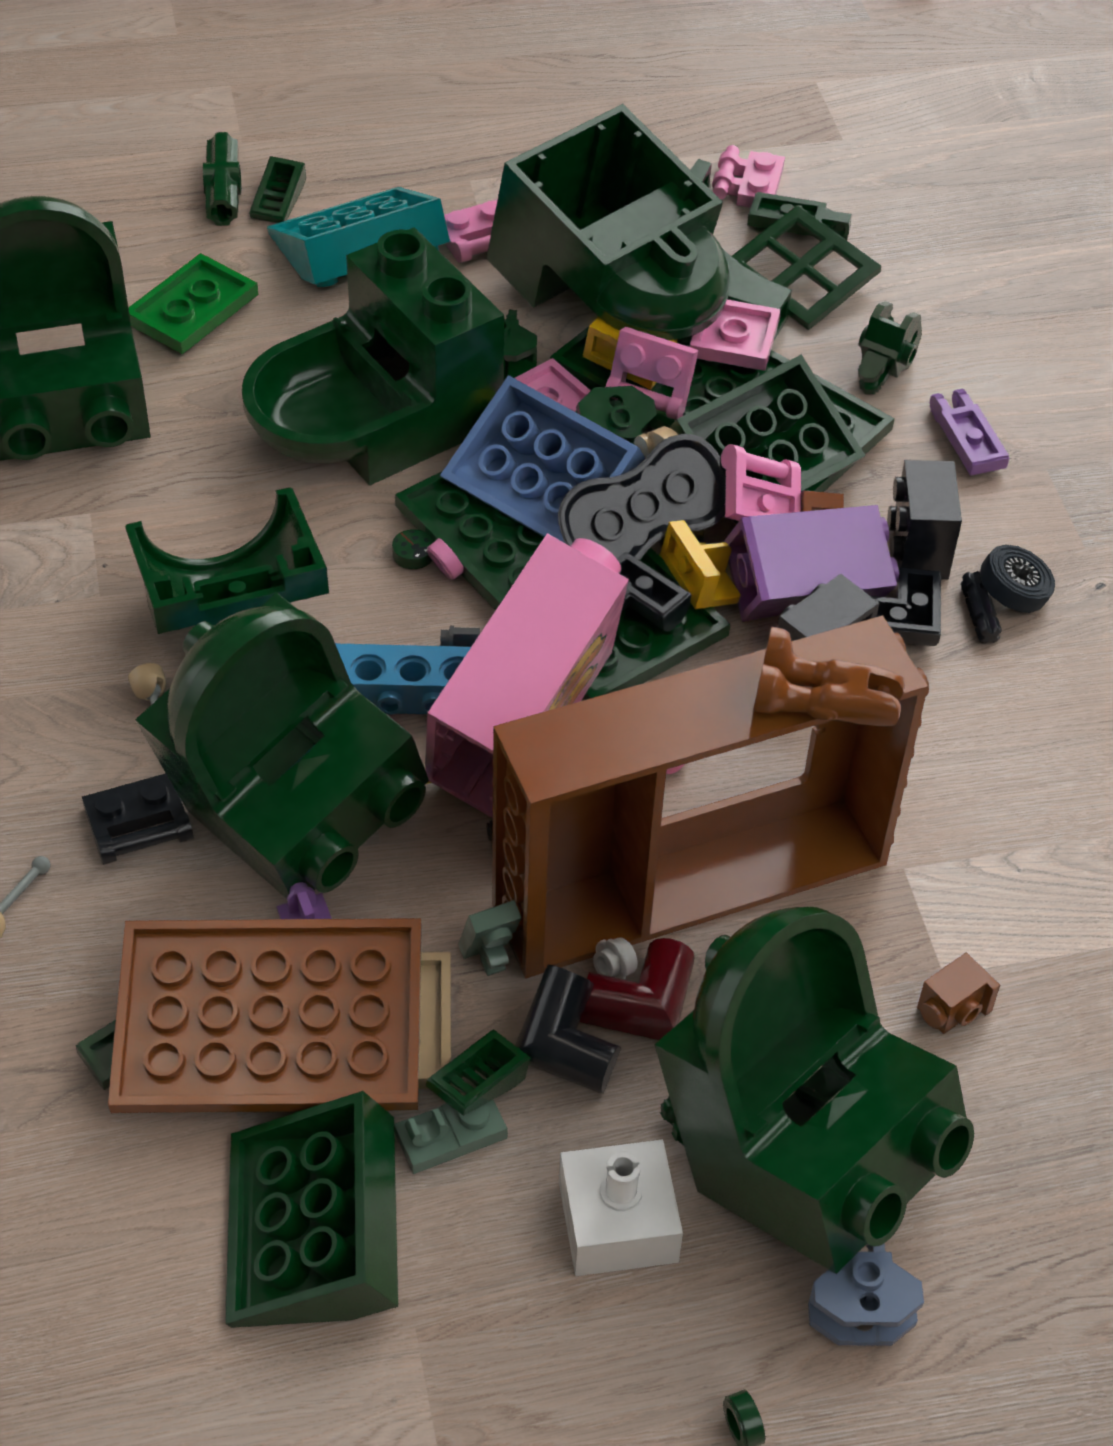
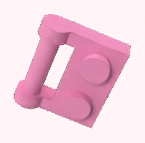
[444,200,497,263]
[605,327,699,420]
[721,444,801,521]

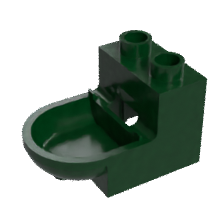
[486,104,731,340]
[0,196,151,461]
[242,227,504,486]
[135,592,429,899]
[654,907,974,1274]

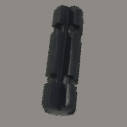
[960,571,1002,643]

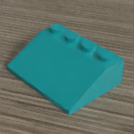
[267,187,450,287]

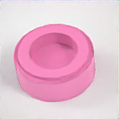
[427,538,464,580]

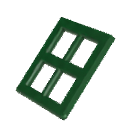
[732,205,881,330]

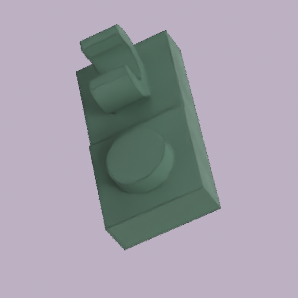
[458,900,522,976]
[394,1099,508,1174]

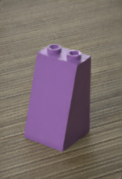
[723,505,899,622]

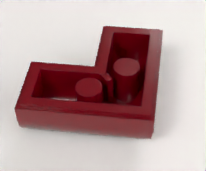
[579,938,695,1040]

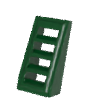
[249,156,307,223]
[426,1029,531,1116]

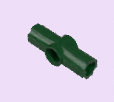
[203,132,242,226]

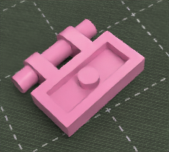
[712,145,785,208]

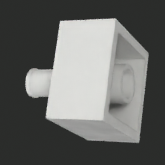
[559,1139,683,1276]

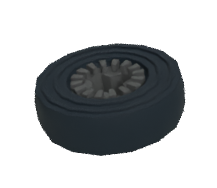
[980,544,1055,613]

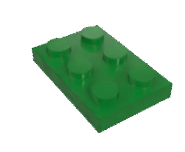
[128,253,259,354]

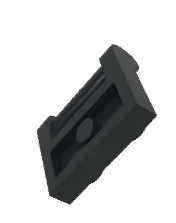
[82,773,194,865]

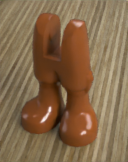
[753,626,905,726]

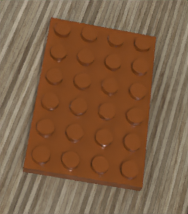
[108,918,422,1113]

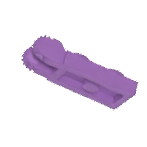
[929,388,1009,476]

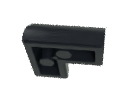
[617,552,691,632]
[871,567,941,646]
[515,964,621,1094]

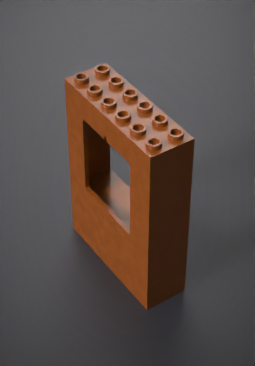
[492,615,929,979]

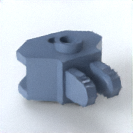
[808,1243,924,1346]

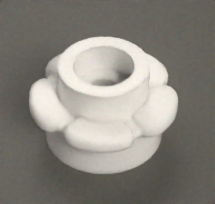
[593,938,638,980]

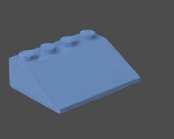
[440,375,645,543]

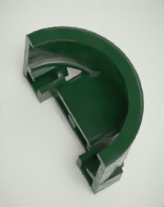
[125,487,329,634]

